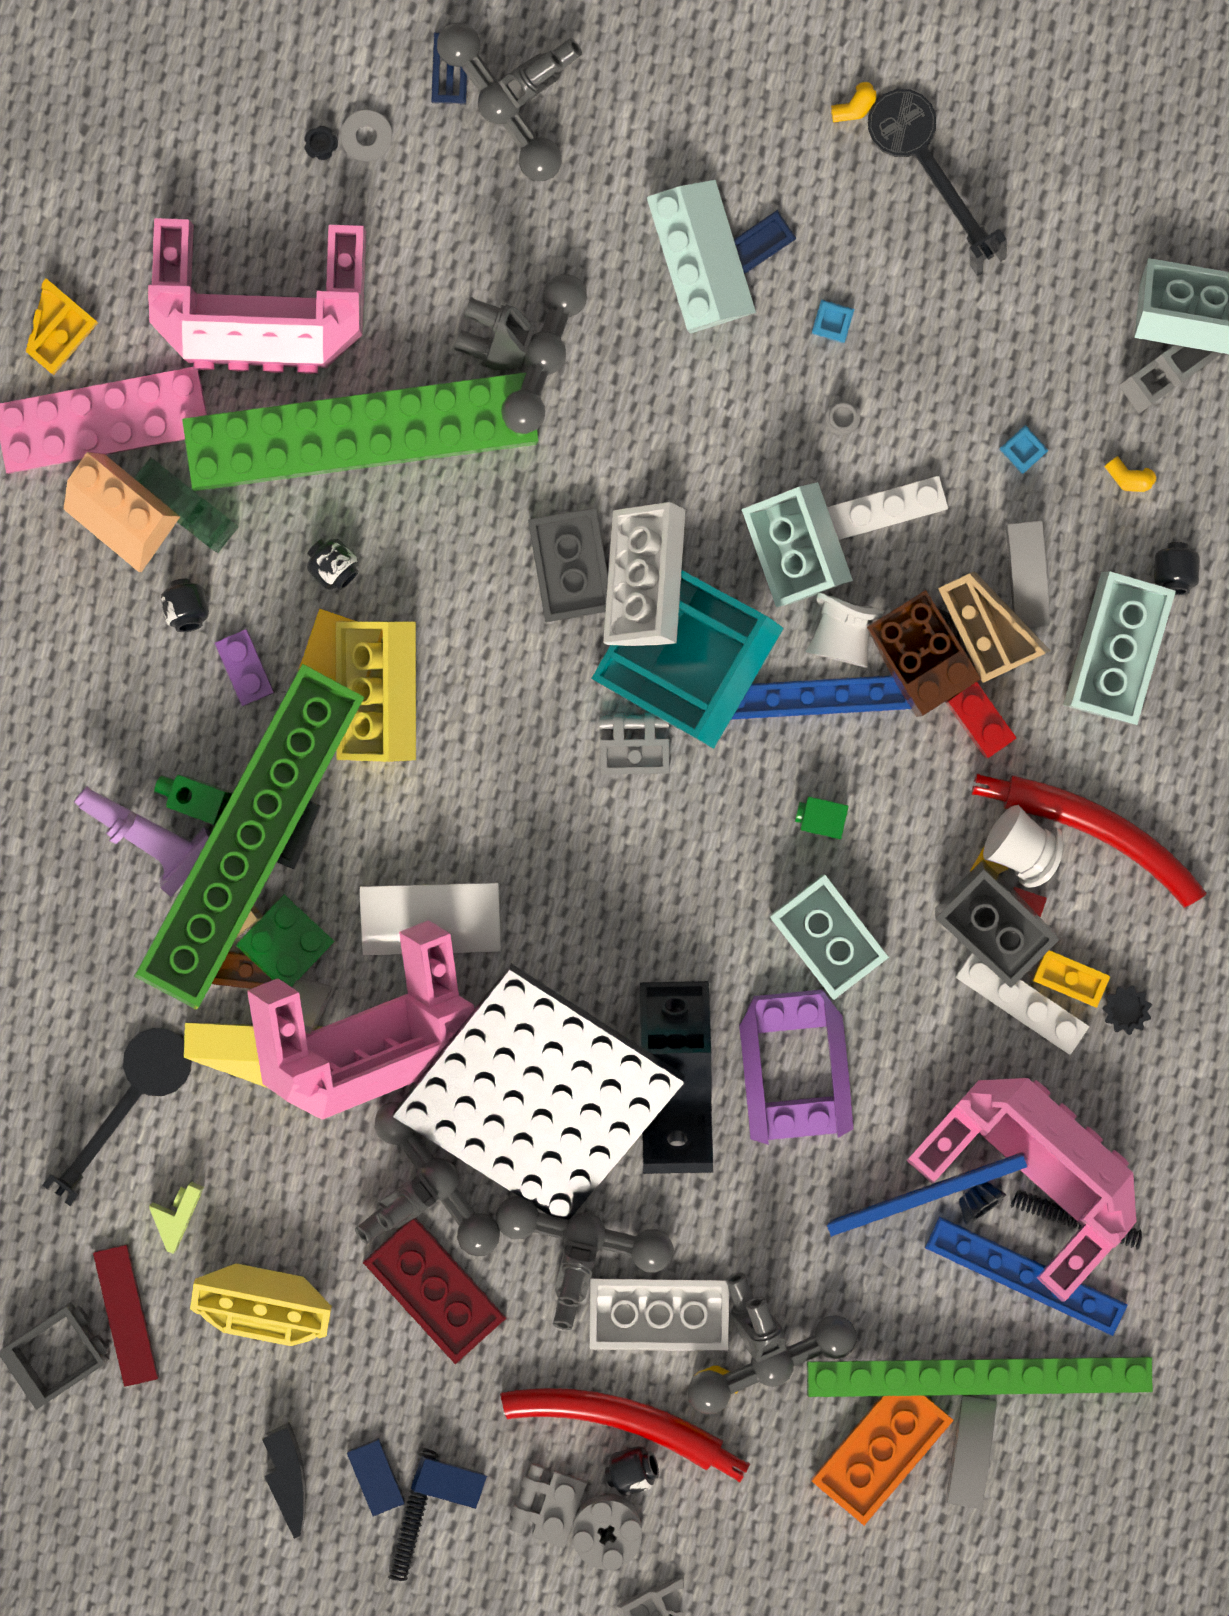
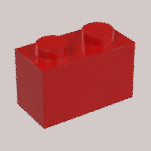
[945,682,1016,758]

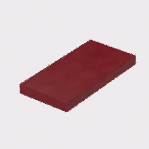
[362,1217,507,1365]

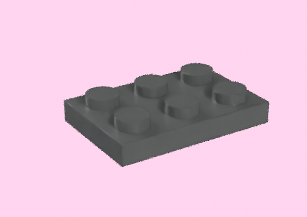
[528,508,608,623]

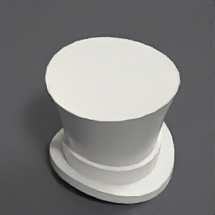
[805,593,884,668]
[983,805,1063,887]

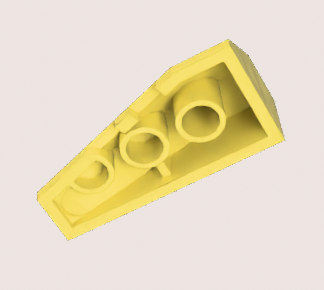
[184,1023,323,1088]

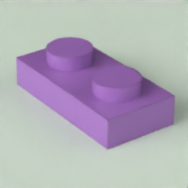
[215,629,275,706]

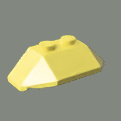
[190,1263,332,1346]

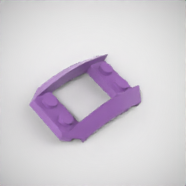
[739,989,854,1145]

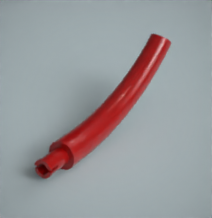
[971,773,1207,908]
[500,1388,750,1483]

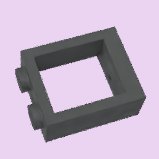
[0,1302,110,1410]

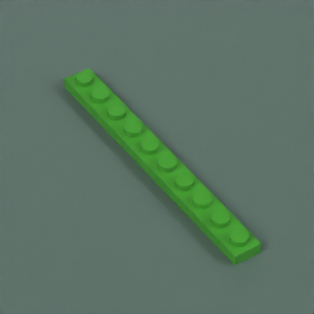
[807,1357,1153,1397]

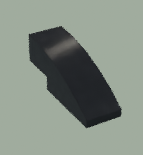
[262,1422,306,1539]

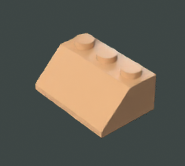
[64,452,180,572]

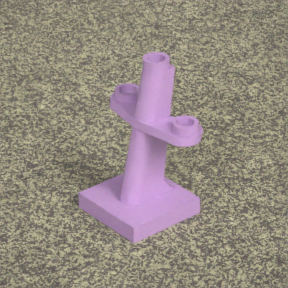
[74,786,211,897]

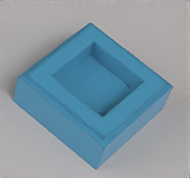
[811,299,855,343]
[999,425,1049,474]

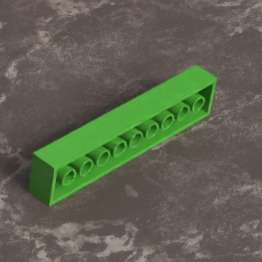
[182,372,538,491]
[134,664,364,1009]

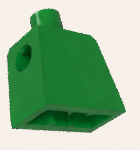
[154,774,233,825]

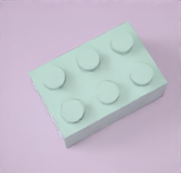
[1134,258,1229,354]
[742,482,853,608]
[769,874,889,1000]

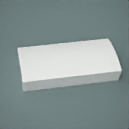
[603,502,686,646]
[360,883,501,955]
[590,1279,729,1351]

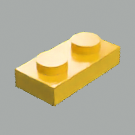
[1032,950,1110,1008]

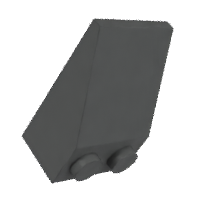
[935,860,1060,988]

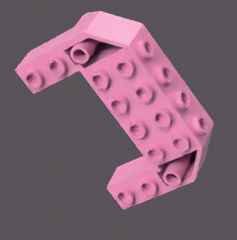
[148,218,366,374]
[247,920,474,1120]
[906,1078,1136,1301]

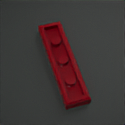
[93,1244,159,1387]

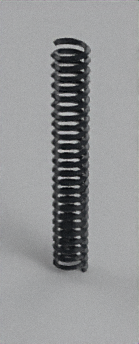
[1010,1189,1142,1250]
[388,1447,439,1581]

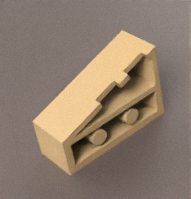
[938,572,1051,683]

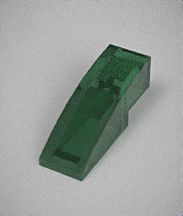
[134,457,239,553]

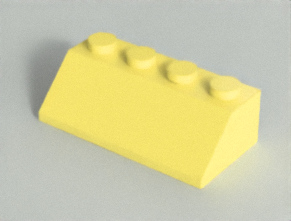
[336,621,416,762]

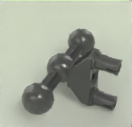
[437,23,582,181]
[454,274,587,434]
[355,1102,500,1256]
[496,1196,674,1330]
[687,1272,857,1415]

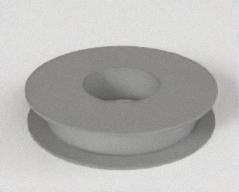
[340,110,392,162]

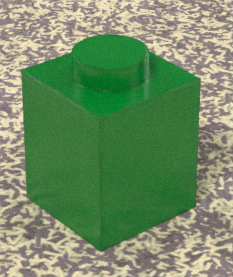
[795,796,849,840]

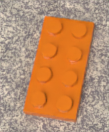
[811,1396,954,1526]

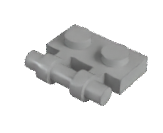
[599,712,670,775]
[509,1463,587,1548]

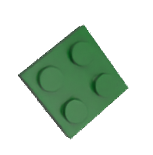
[236,894,335,987]

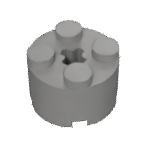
[572,1494,642,1570]

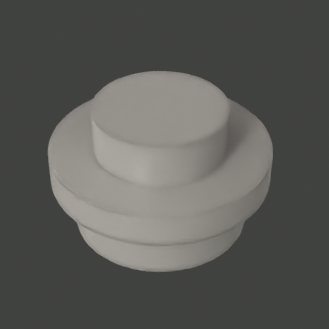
[825,400,860,436]

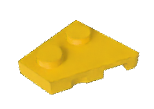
[26,278,98,375]

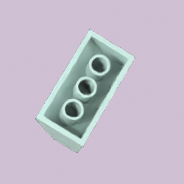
[647,180,756,334]
[1063,571,1176,725]

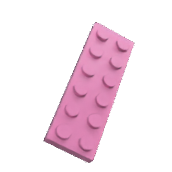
[0,367,207,474]

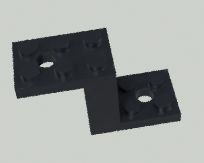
[640,981,713,1174]

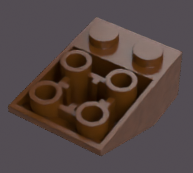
[867,590,981,717]

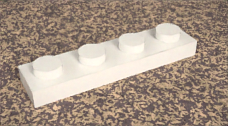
[827,476,948,540]
[955,952,1089,1055]

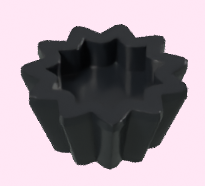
[1102,985,1152,1035]
[959,1181,1006,1225]

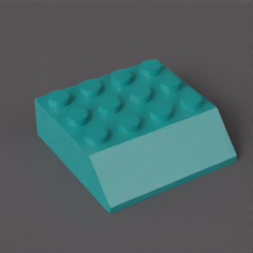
[591,570,784,749]

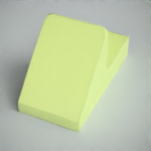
[149,1182,204,1254]

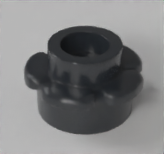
[304,126,338,160]

